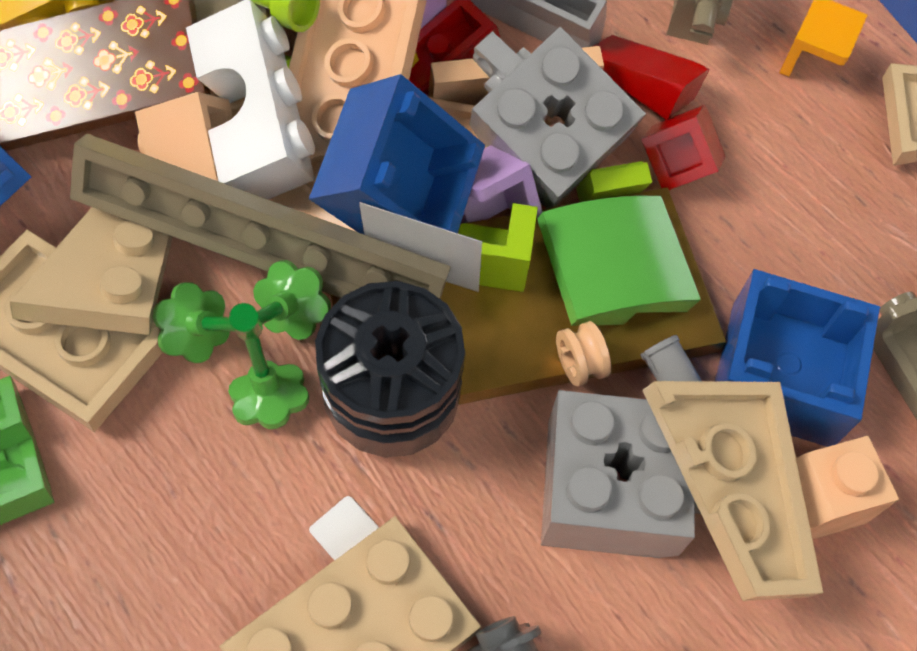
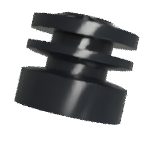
[315,281,465,458]

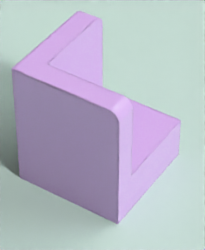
[461,145,542,224]

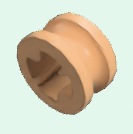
[556,321,611,386]

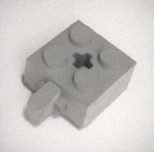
[469,27,646,209]
[541,390,701,558]

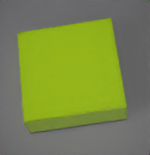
[576,161,652,203]

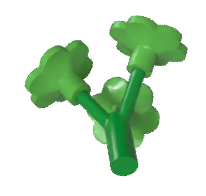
[153,260,331,429]

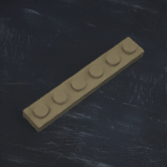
[70,133,451,299]

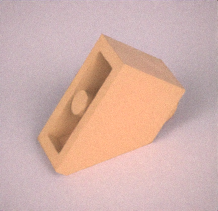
[135,92,233,181]
[796,436,899,540]

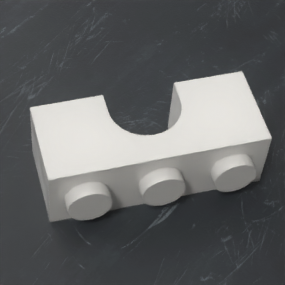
[186,0,315,199]

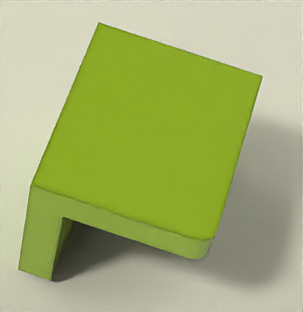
[458,203,538,292]

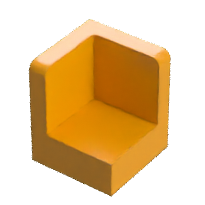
[779,0,868,77]

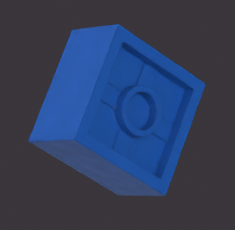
[309,74,485,235]
[715,269,880,447]

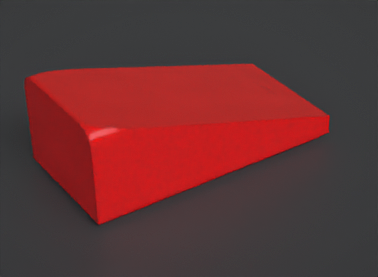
[409,0,501,95]
[592,35,709,120]

